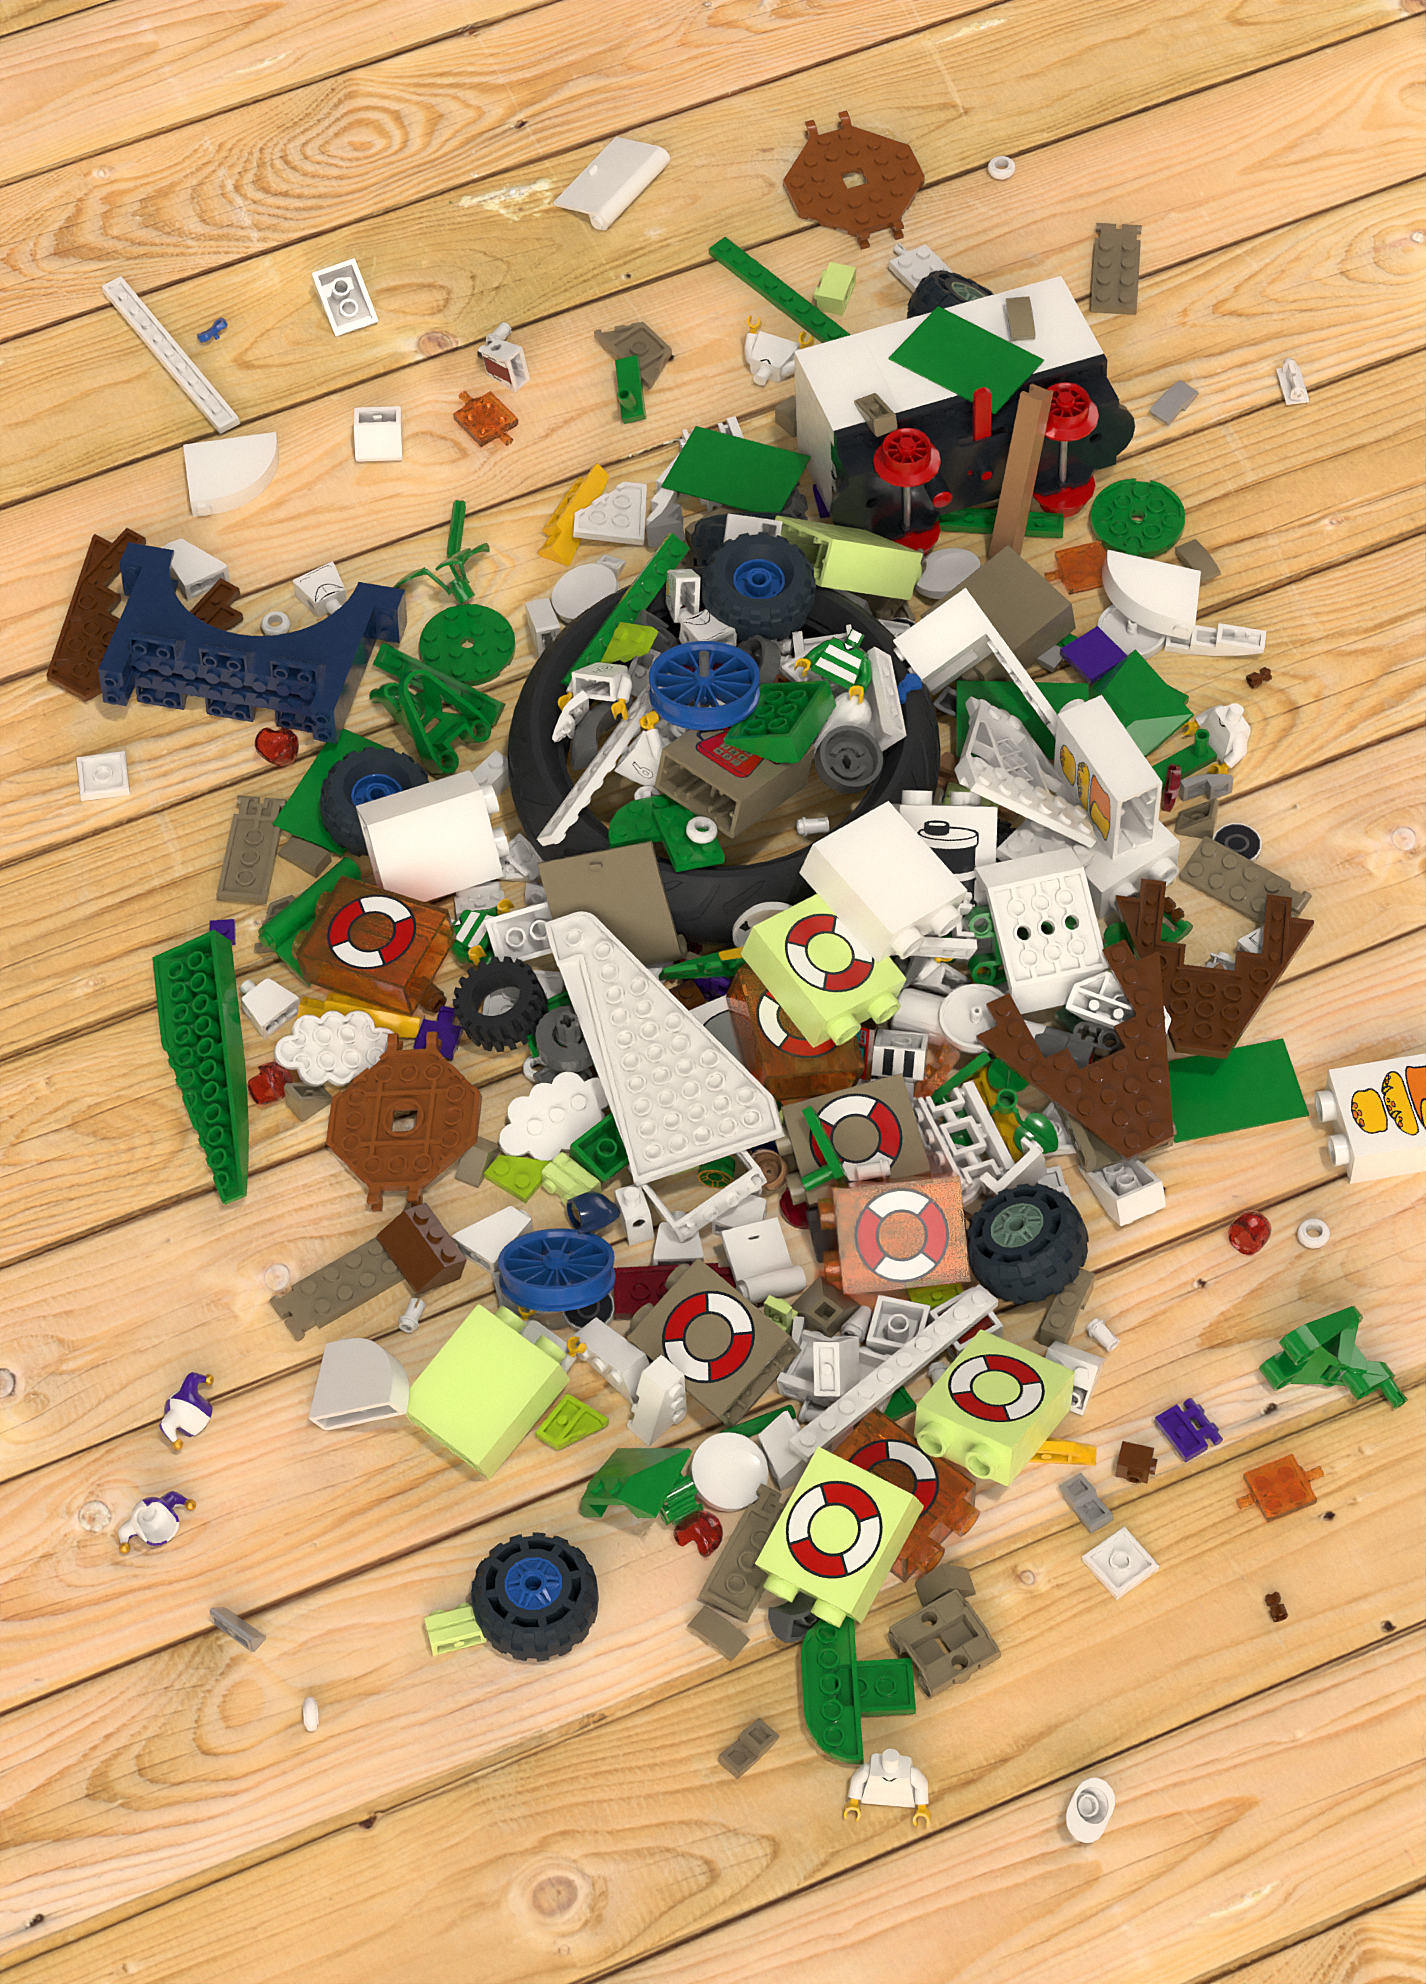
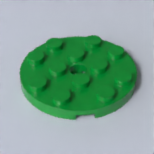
[1090,478,1185,558]
[419,604,516,686]

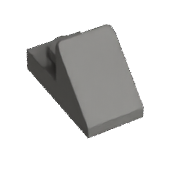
[646,503,685,548]
[628,648,662,697]

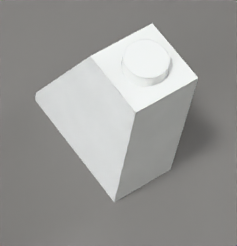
[160,538,230,601]
[525,598,560,659]
[452,1206,533,1274]

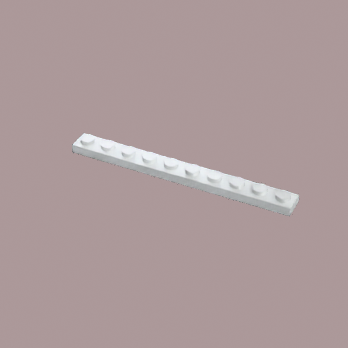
[102,276,240,434]
[537,673,672,846]
[788,1284,998,1463]

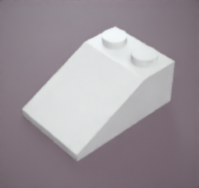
[311,258,378,337]
[484,901,553,962]
[1079,1157,1166,1226]

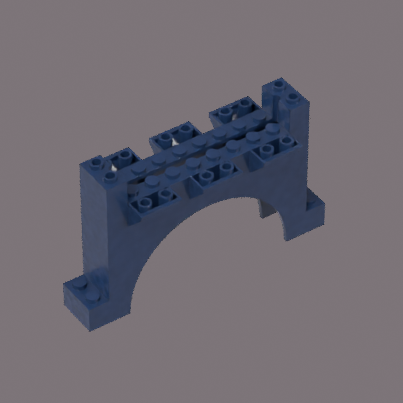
[98,542,407,744]

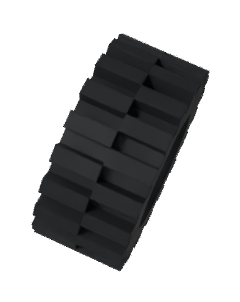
[452,956,549,1052]

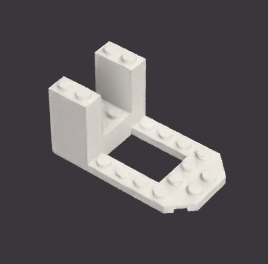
[893,588,1057,739]

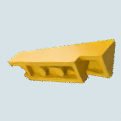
[537,463,609,566]
[297,992,421,1038]
[968,1055,1024,1164]
[1029,1437,1097,1466]

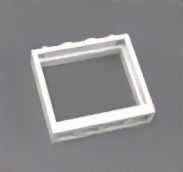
[628,1150,767,1242]

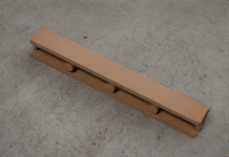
[988,384,1053,557]

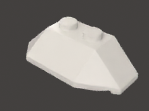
[1065,971,1171,1033]

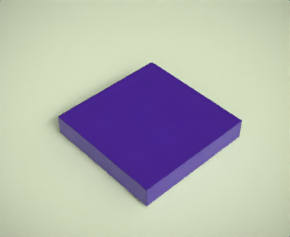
[1060,626,1128,685]

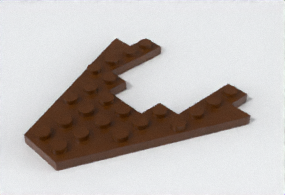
[46,528,244,702]
[1114,878,1314,1059]
[976,939,1174,1162]

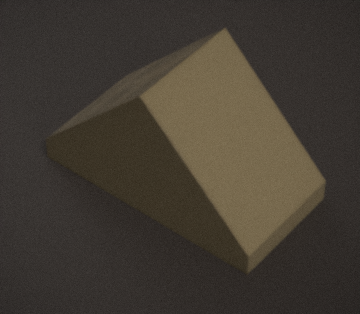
[1174,798,1219,839]
[284,1083,332,1123]
[455,1136,501,1188]
[915,1564,976,1607]

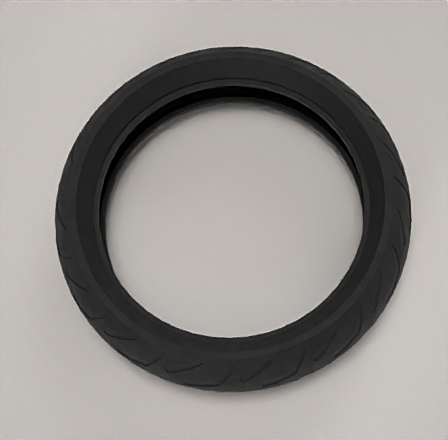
[508,566,941,945]

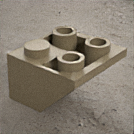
[791,1275,861,1338]

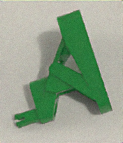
[369,669,491,775]
[964,905,1075,986]
[1259,1306,1408,1410]

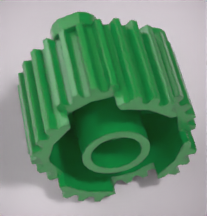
[659,1473,704,1526]

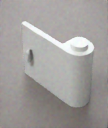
[720,1217,806,1304]

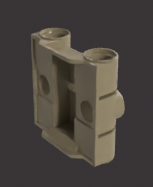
[888,1589,1001,1698]

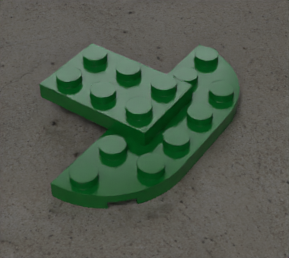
[608,794,725,872]
[801,1616,916,1765]

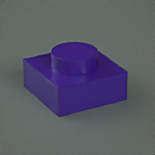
[209,919,236,945]

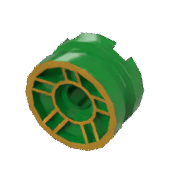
[697,1155,736,1189]

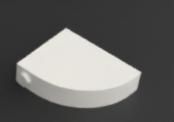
[183,432,279,517]
[1102,550,1201,640]
[308,1338,409,1431]

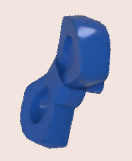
[197,318,228,342]
[897,673,922,704]

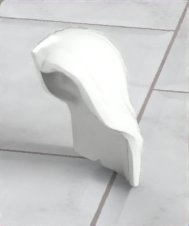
[811,692,872,759]

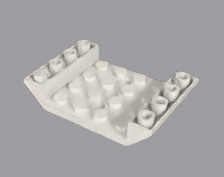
[974,847,1108,1014]

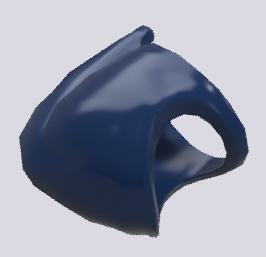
[566,1191,620,1234]

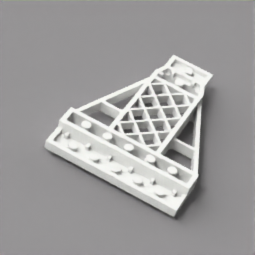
[955,697,1097,848]

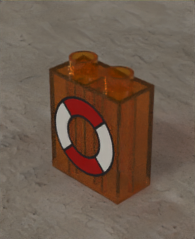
[292,876,457,1017]
[726,963,865,1101]
[818,1171,970,1295]
[832,1407,980,1583]

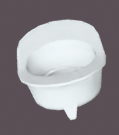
[1066,1778,1115,1843]

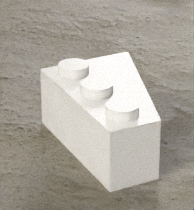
[573,1317,650,1405]
[626,1355,687,1446]

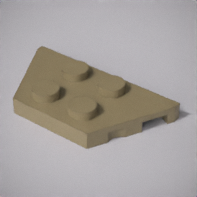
[594,322,672,389]

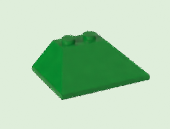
[1089,649,1195,758]
[581,1448,692,1518]

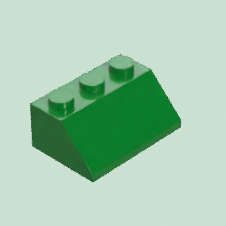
[569,1112,629,1183]

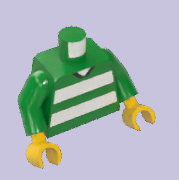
[794,629,872,703]
[440,898,515,967]

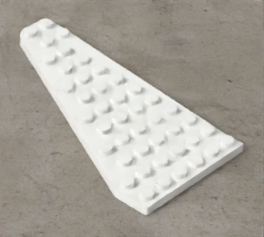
[545,911,785,1186]

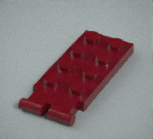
[614,1263,736,1319]

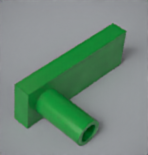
[615,355,646,424]
[1152,729,1217,791]
[929,1051,994,1106]
[800,1106,849,1192]

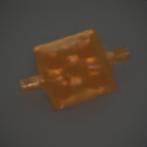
[453,391,519,447]
[1044,541,1106,595]
[920,1043,960,1097]
[1236,1454,1324,1523]

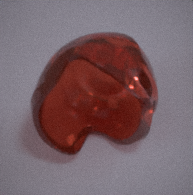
[255,727,299,766]
[247,1061,293,1106]
[1228,1210,1272,1255]
[673,1510,723,1558]

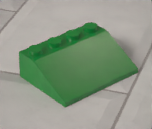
[723,680,836,764]

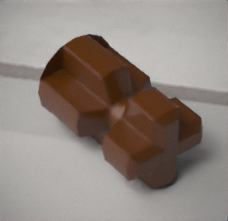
[1246,667,1272,689]
[1163,897,1185,923]
[1265,1592,1288,1622]

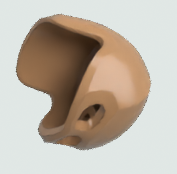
[745,1148,789,1191]

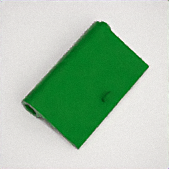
[258,857,389,986]

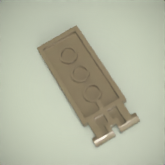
[1091,223,1142,315]
[216,795,287,904]
[1179,835,1312,926]
[269,1237,405,1341]
[699,1483,790,1622]

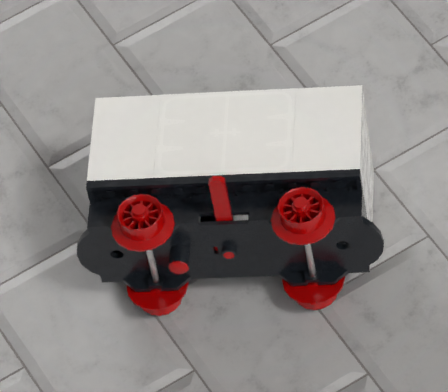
[794,276,1135,556]

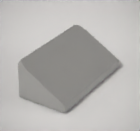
[209,1607,266,1652]

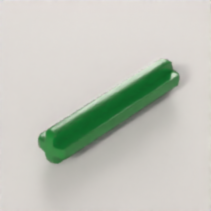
[447,500,466,559]
[720,1405,796,1438]

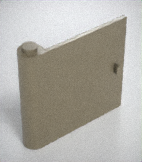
[537,841,688,966]

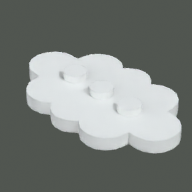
[274,1010,393,1087]
[499,1072,610,1162]

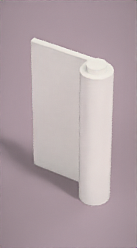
[553,137,670,230]

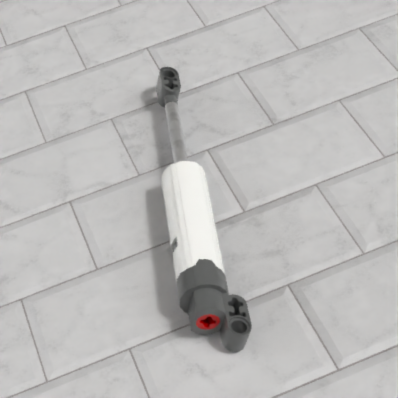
[731,975,1122,1070]

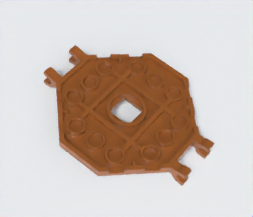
[783,110,925,250]
[326,1031,482,1212]

